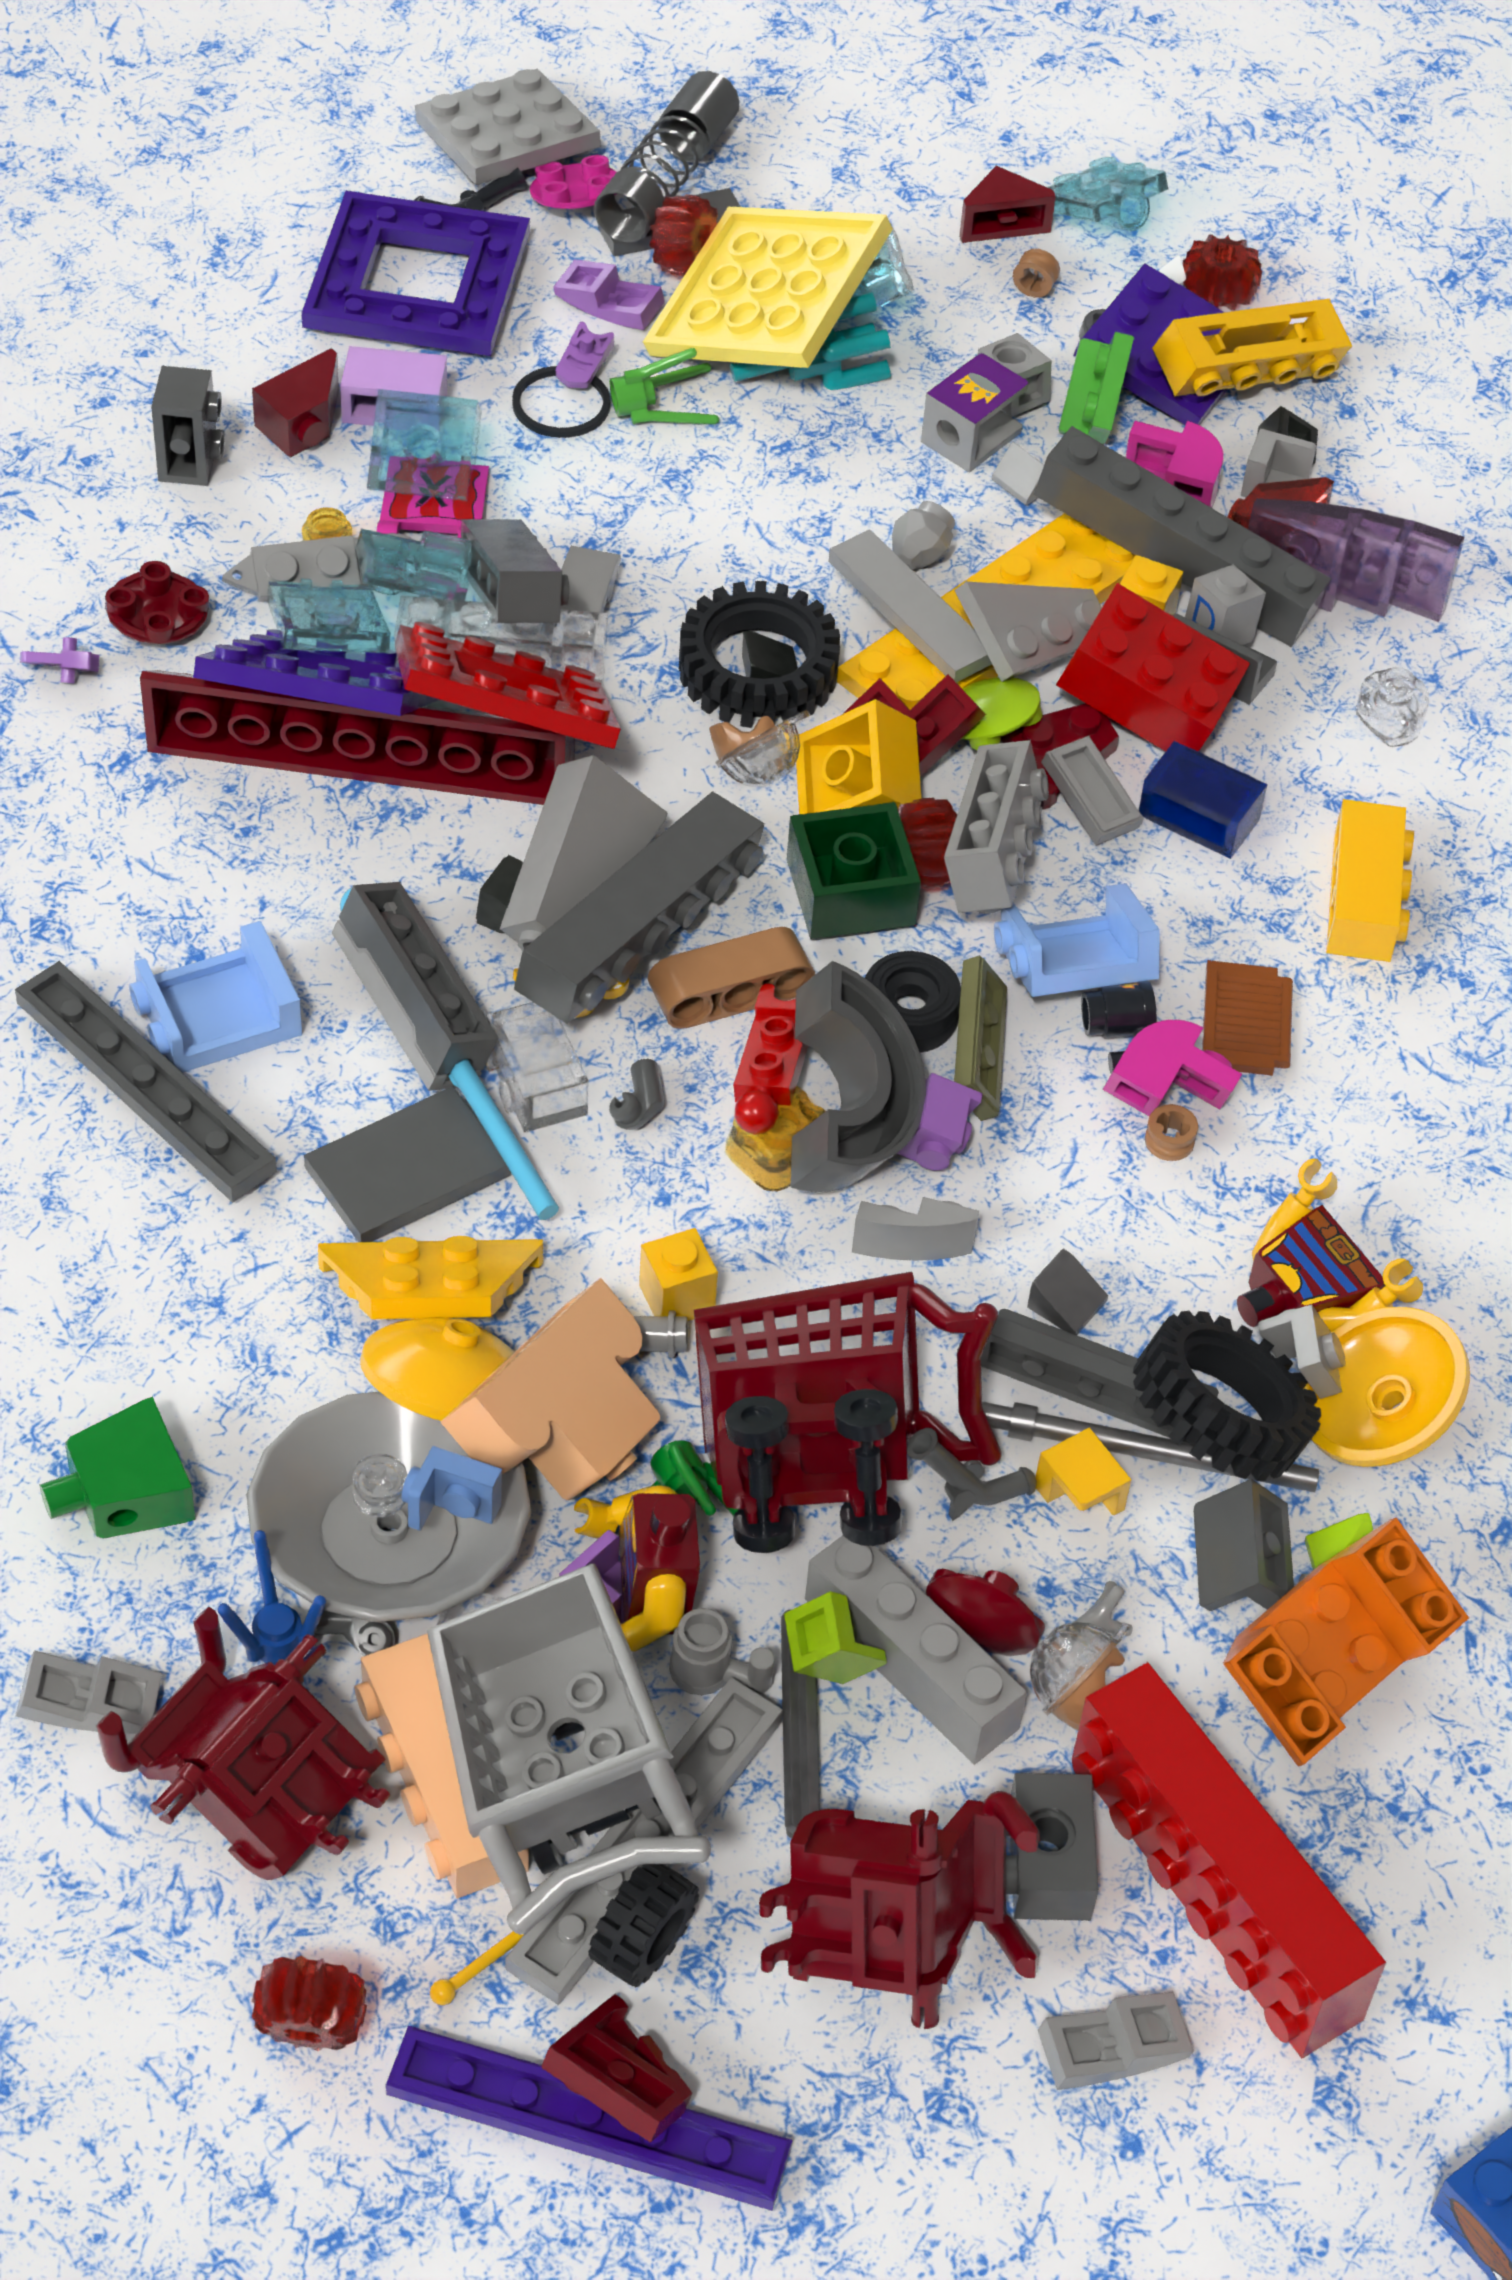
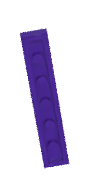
[386,2026,793,2211]

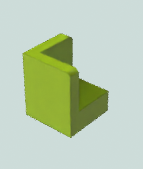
[784,1591,887,1684]

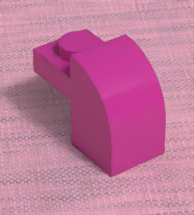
[1126,421,1224,508]
[1102,1020,1242,1116]

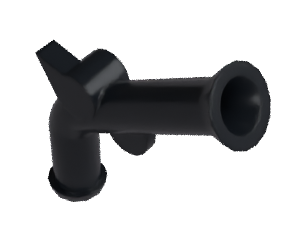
[413,168,527,211]

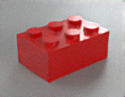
[1056,583,1250,766]

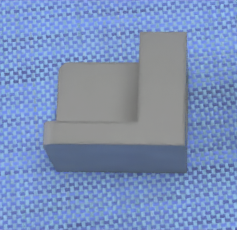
[1240,428,1316,510]

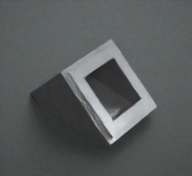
[1027,1248,1108,1335]

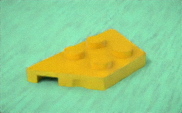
[318,1236,543,1319]

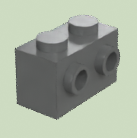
[151,366,224,486]

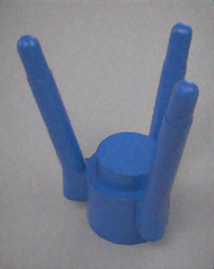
[217,1530,326,1665]

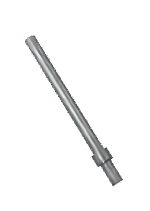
[982,1401,1319,1493]

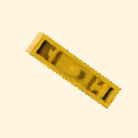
[1152,298,1353,396]

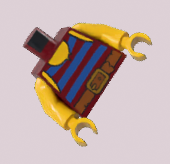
[1237,1158,1423,1332]
[574,1486,700,1652]

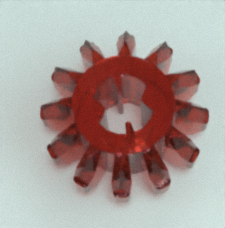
[649,194,718,277]
[1182,234,1262,311]
[898,797,957,889]
[251,1955,367,2051]

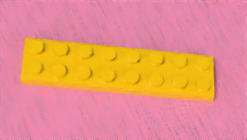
[836,513,1136,710]

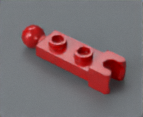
[733,984,808,1135]

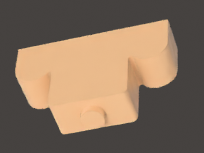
[441,1278,660,1500]

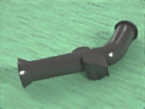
[907,1428,1037,1521]

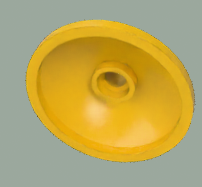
[1303,1307,1470,1467]
[360,1317,515,1421]

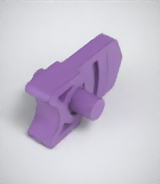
[556,322,614,388]
[20,637,100,684]

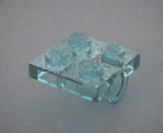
[1048,157,1168,231]
[356,529,472,606]

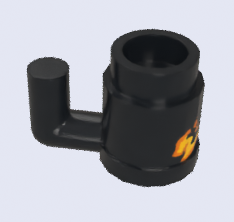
[1081,981,1157,1074]

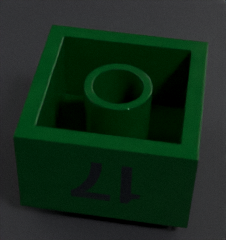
[786,802,921,939]

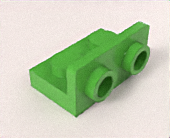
[1058,332,1134,444]

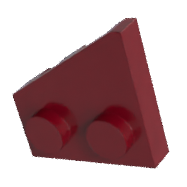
[1001,703,1119,810]
[541,1994,693,2143]

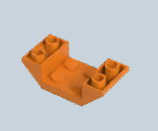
[1223,1517,1469,1766]

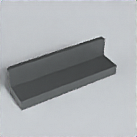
[981,1308,1219,1443]

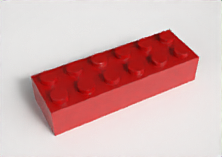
[1071,1662,1386,2059]

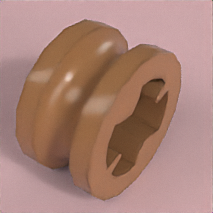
[1012,249,1060,297]
[1144,1104,1198,1161]

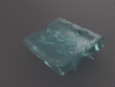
[267,578,391,653]

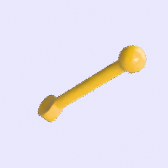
[429,1931,524,2006]

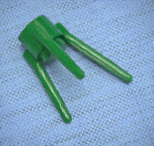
[650,1440,738,1517]

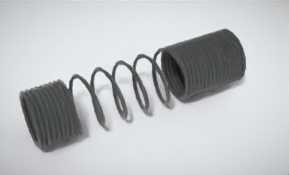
[594,71,740,243]

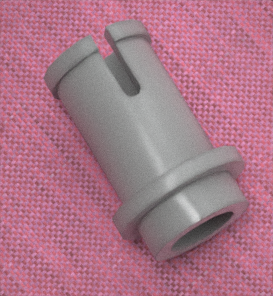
[633,1310,688,1358]

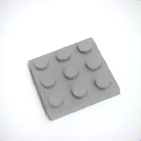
[415,68,601,185]

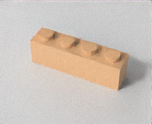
[354,1633,529,1899]

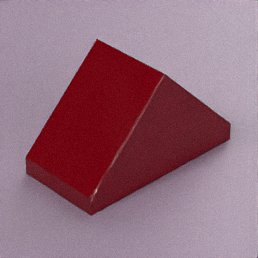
[959,165,1056,243]

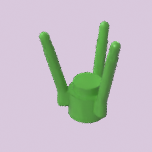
[609,348,719,424]

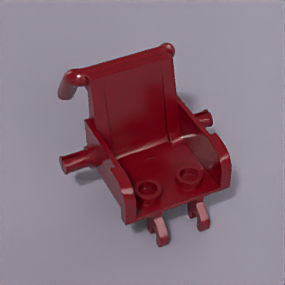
[96,1607,391,1880]
[759,1791,1040,2029]

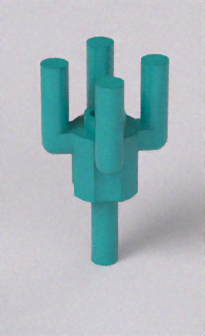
[730,292,891,390]

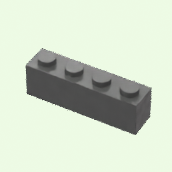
[460,519,569,623]

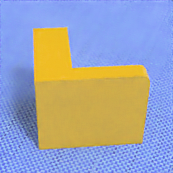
[1036,1427,1131,1515]

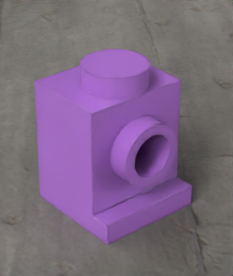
[897,1073,983,1170]

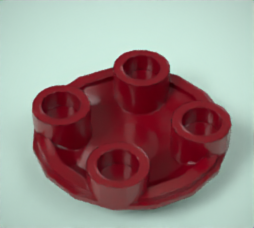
[105,561,209,644]
[926,1569,1045,1656]

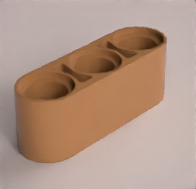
[647,926,815,1029]

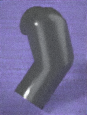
[609,1059,665,1130]
[315,1611,395,1656]

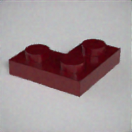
[843,674,986,777]

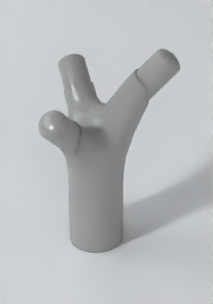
[1053,1581,1133,1657]

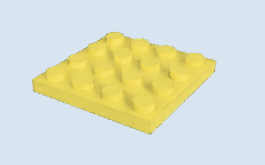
[643,207,893,368]

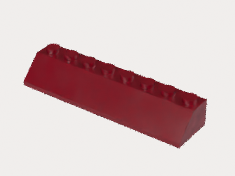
[140,670,575,805]

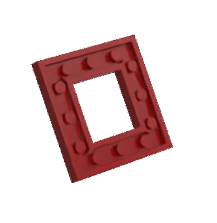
[395,622,621,749]

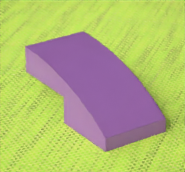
[553,259,665,330]

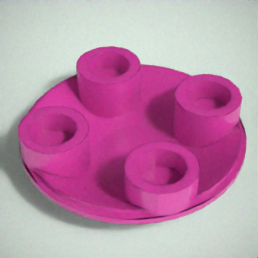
[530,155,617,209]

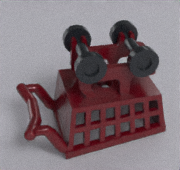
[694,1272,1002,1553]

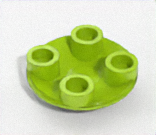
[961,677,1042,750]

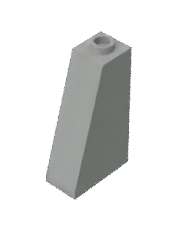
[500,755,668,951]

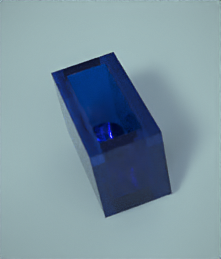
[1139,741,1268,859]

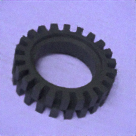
[679,581,840,728]
[1133,1310,1321,1481]

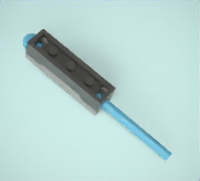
[332,882,559,1220]

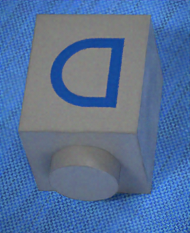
[1185,564,1266,645]

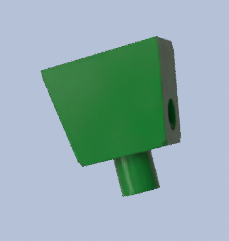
[39,1396,196,1539]

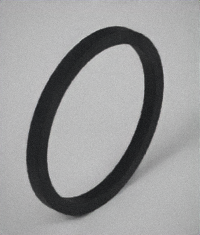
[512,366,610,438]

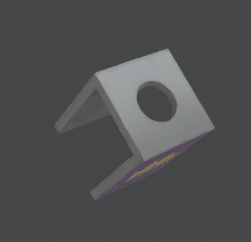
[921,353,1028,473]

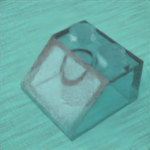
[367,389,482,501]

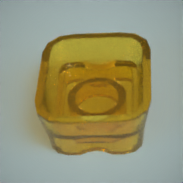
[725,1086,826,1192]

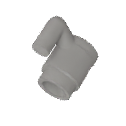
[669,1608,775,1695]

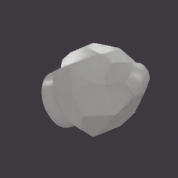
[892,501,955,570]

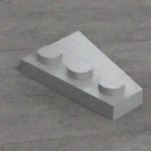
[954,581,1102,682]

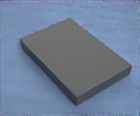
[304,1086,511,1242]

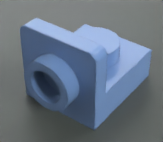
[401,1446,502,1531]

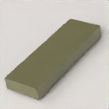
[954,955,1007,1121]

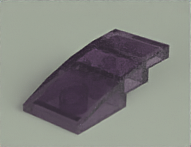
[1248,498,1465,622]

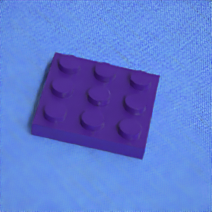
[1073,263,1228,425]

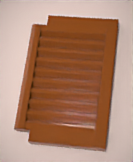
[1202,960,1293,1076]

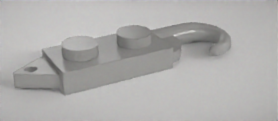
[222,533,427,602]

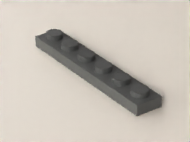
[15,961,277,1203]

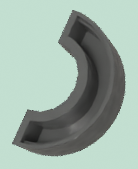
[791,961,926,1192]

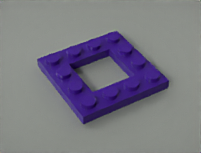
[301,190,530,356]
[193,629,440,716]

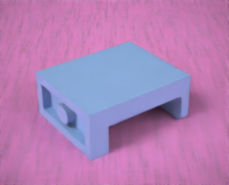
[994,883,1160,997]
[129,920,302,1073]

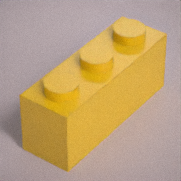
[1326,799,1414,962]

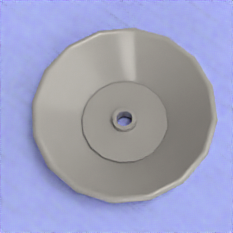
[246,1392,531,1622]

